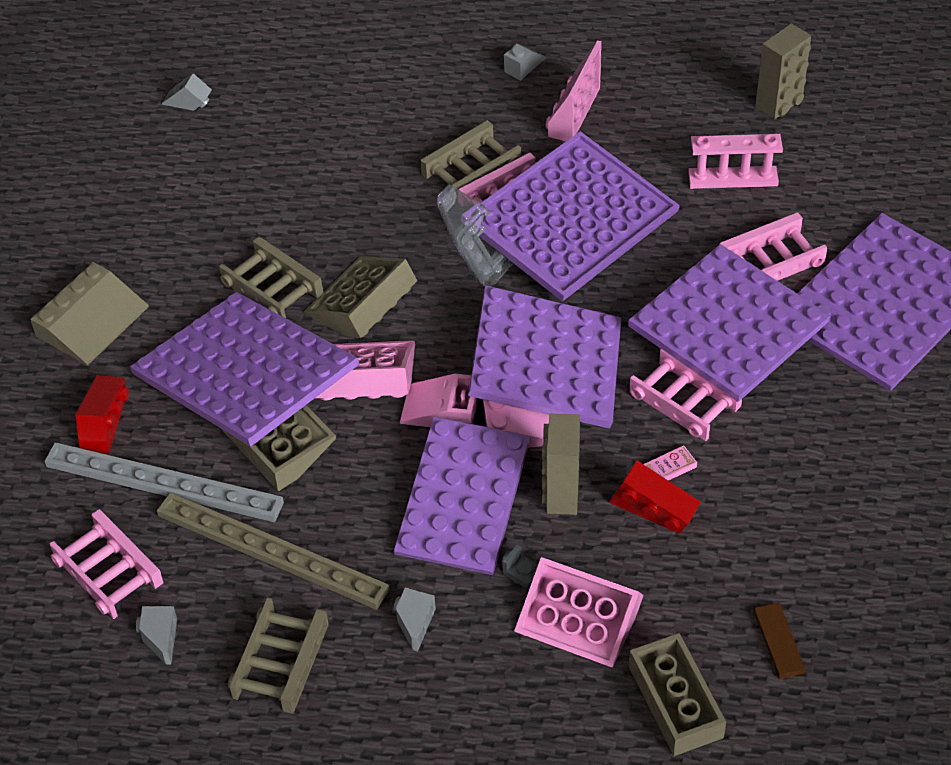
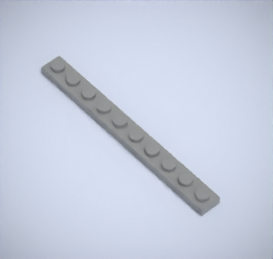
[45,443,284,522]

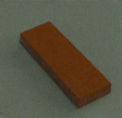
[754,603,806,679]

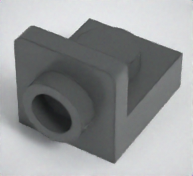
[502,544,538,589]

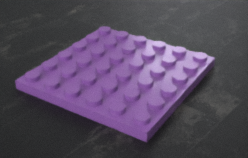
[628,244,830,402]
[468,286,621,429]

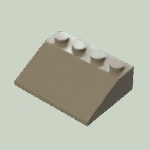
[304,256,417,338]
[30,262,149,366]
[222,405,336,491]

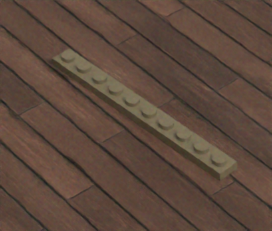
[157,492,389,610]

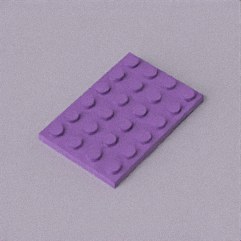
[394,417,530,575]

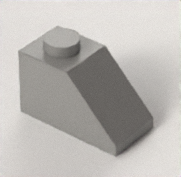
[504,44,546,81]
[162,73,212,111]
[394,588,436,651]
[136,606,177,664]

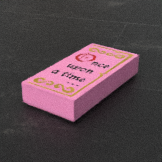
[644,445,697,480]

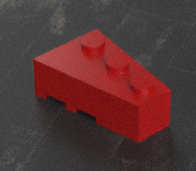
[76,375,129,455]
[609,460,701,534]

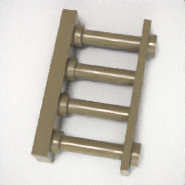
[421,120,521,202]
[219,236,324,318]
[228,598,329,714]

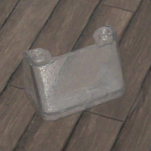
[437,184,514,287]

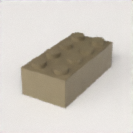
[755,23,811,119]
[542,413,580,515]
[629,633,726,756]

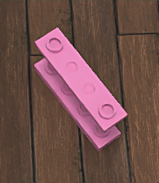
[688,134,783,189]
[458,153,535,208]
[720,212,827,281]
[629,349,742,441]
[50,509,163,619]

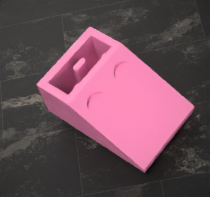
[400,374,479,427]

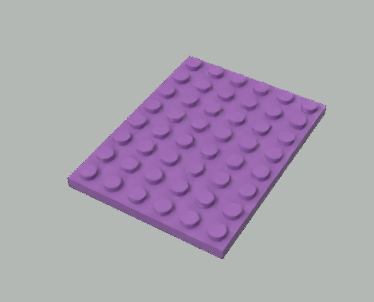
[461,131,680,302]
[797,213,951,391]
[130,292,359,447]

